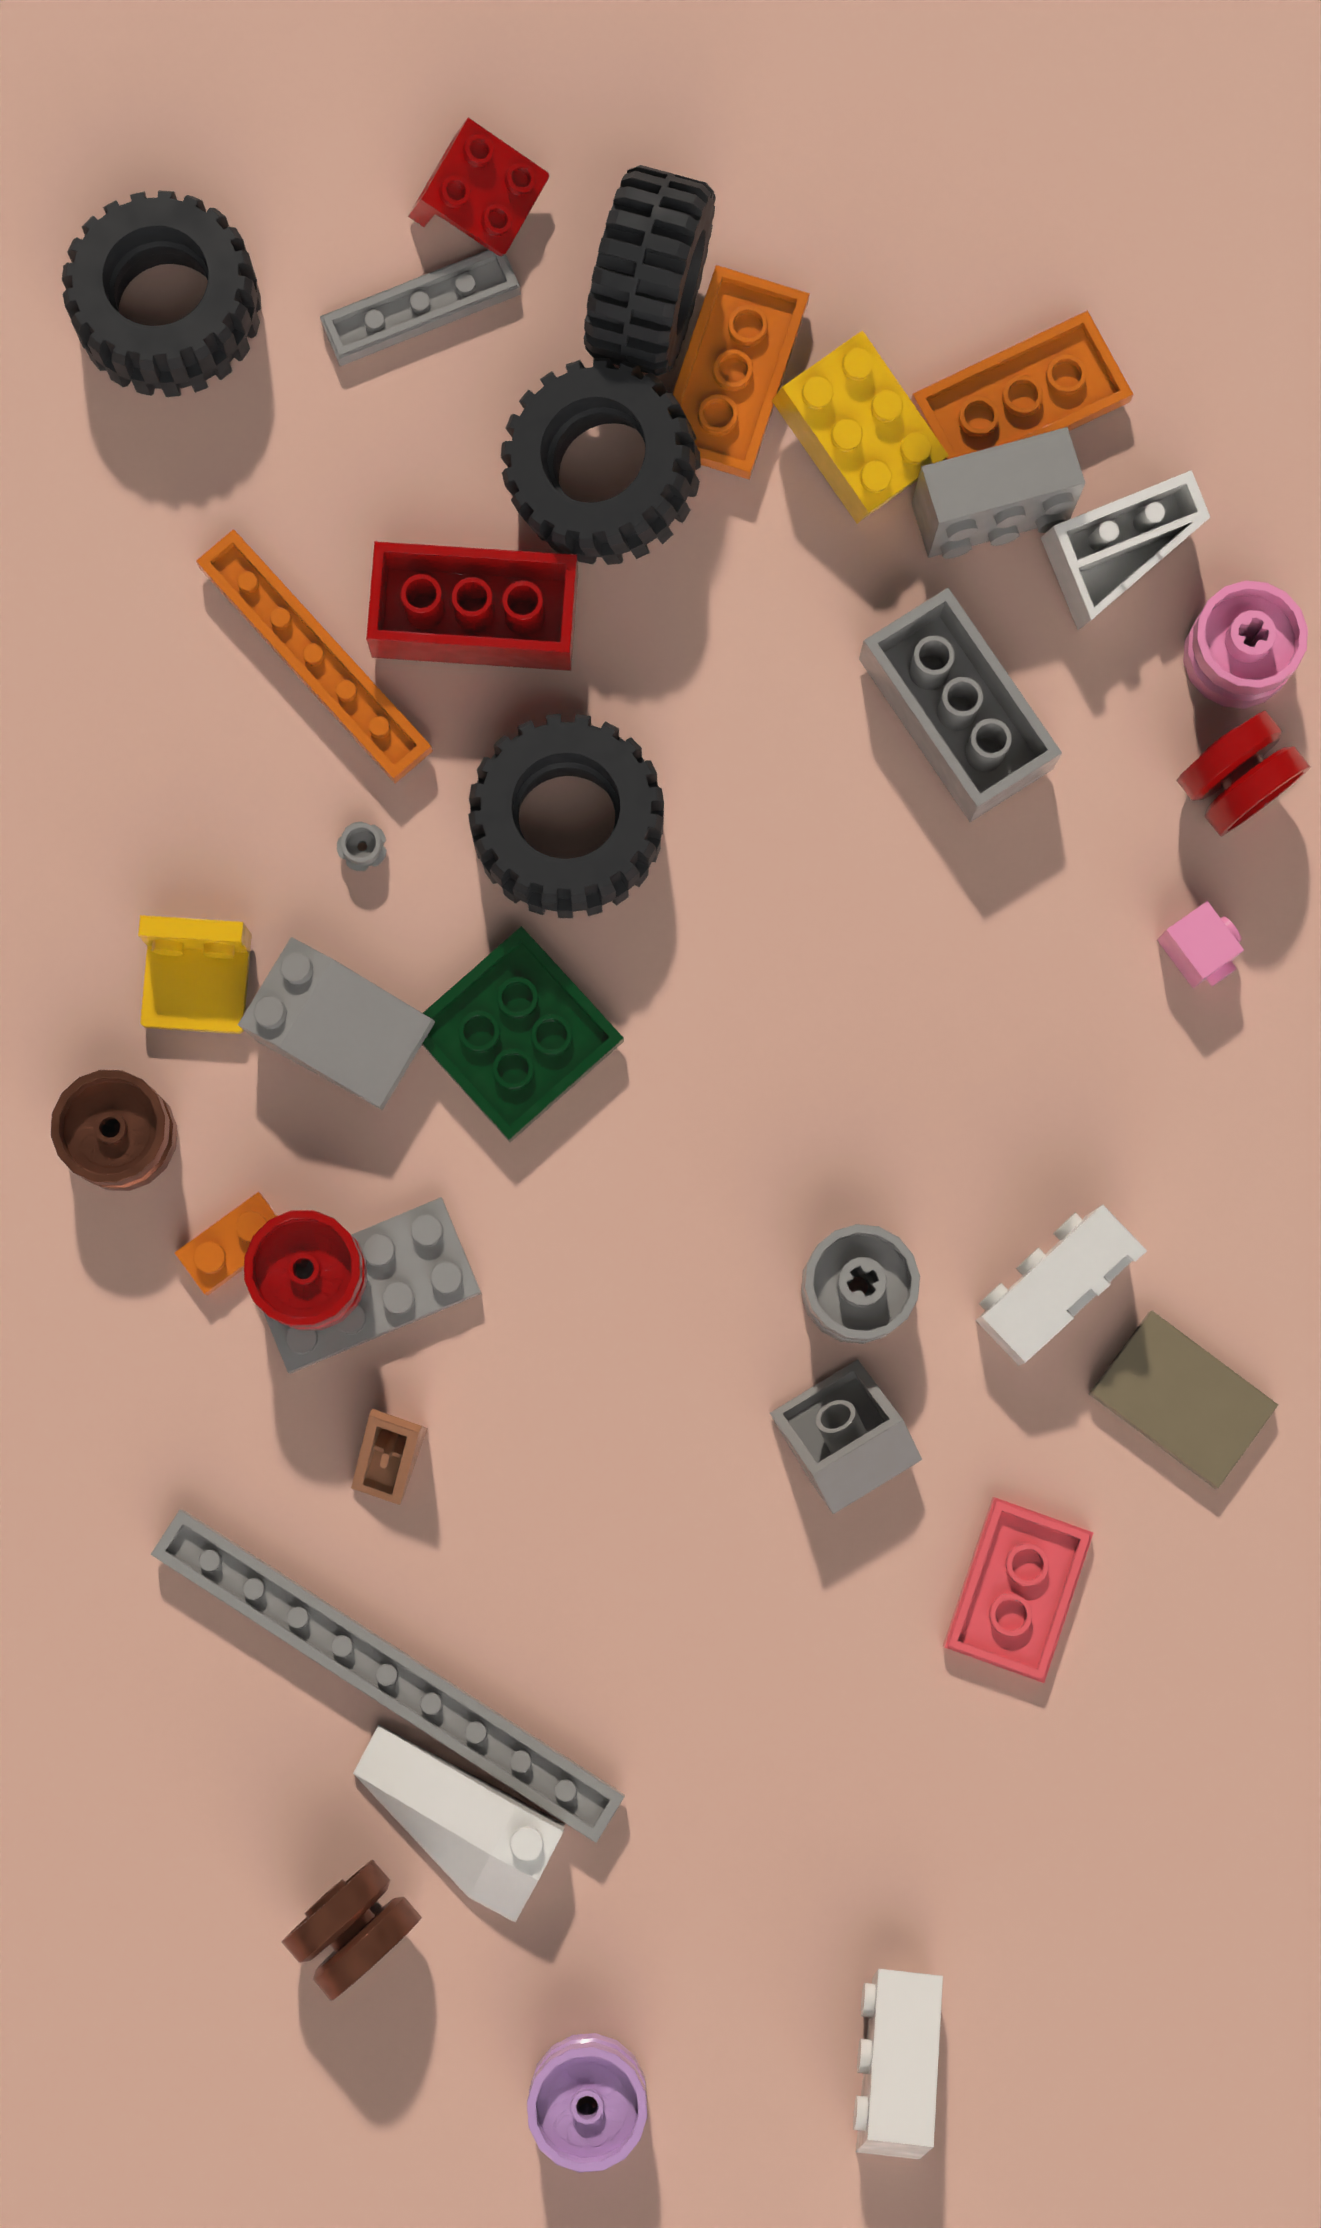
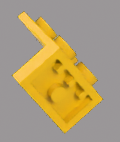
[138,915,252,1034]

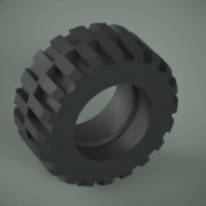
[584,165,716,376]
[62,190,261,397]
[501,358,701,565]
[468,714,664,918]

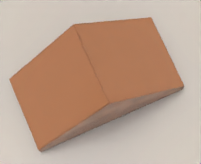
[351,1409,428,1505]

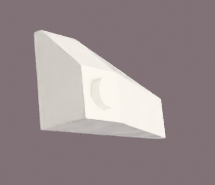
[353,1725,565,1922]

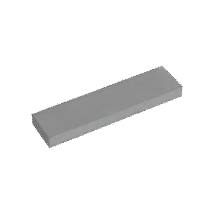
[320,249,521,366]

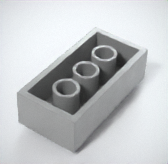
[859,588,1062,822]

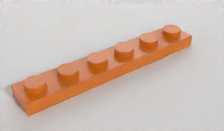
[196,529,433,784]

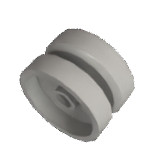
[801,1224,920,1344]

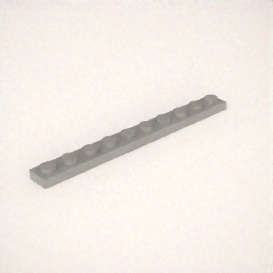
[151,1509,625,1843]

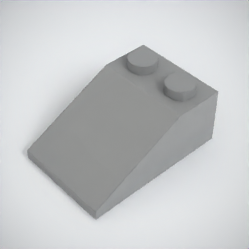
[238,937,435,1110]

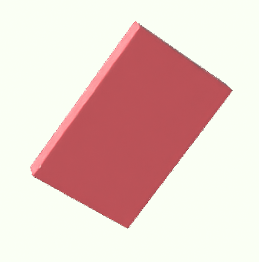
[943,1497,1094,1683]

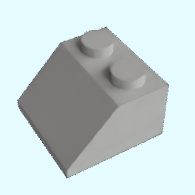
[770,1359,922,1514]

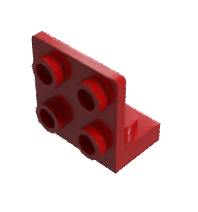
[408,117,549,257]

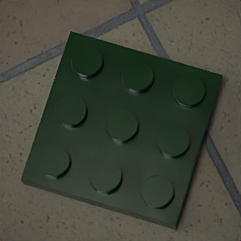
[422,926,624,1142]

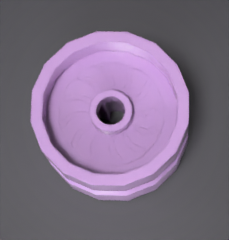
[527,2033,647,2173]

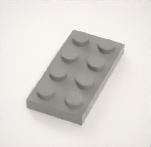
[264,1197,482,1374]

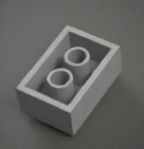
[911,427,1085,559]

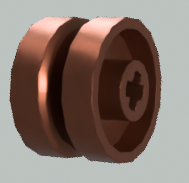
[51,1070,177,1191]
[281,1859,422,2001]

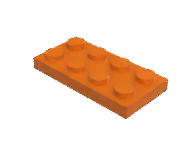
[673,265,810,480]
[911,310,1134,460]

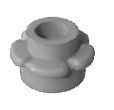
[337,822,387,871]

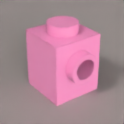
[1157,901,1244,988]

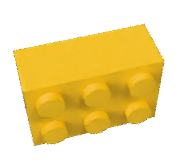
[772,330,949,524]

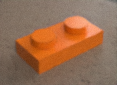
[174,1191,277,1296]

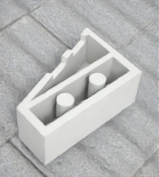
[1041,470,1210,630]
[976,1205,1147,1366]
[853,1969,943,2159]

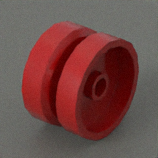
[1176,710,1311,836]
[244,1210,367,1331]

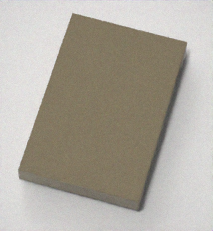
[1089,1311,1278,1489]

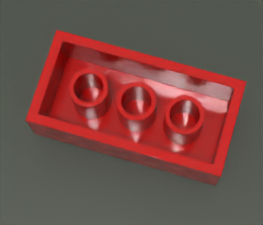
[366,541,578,671]

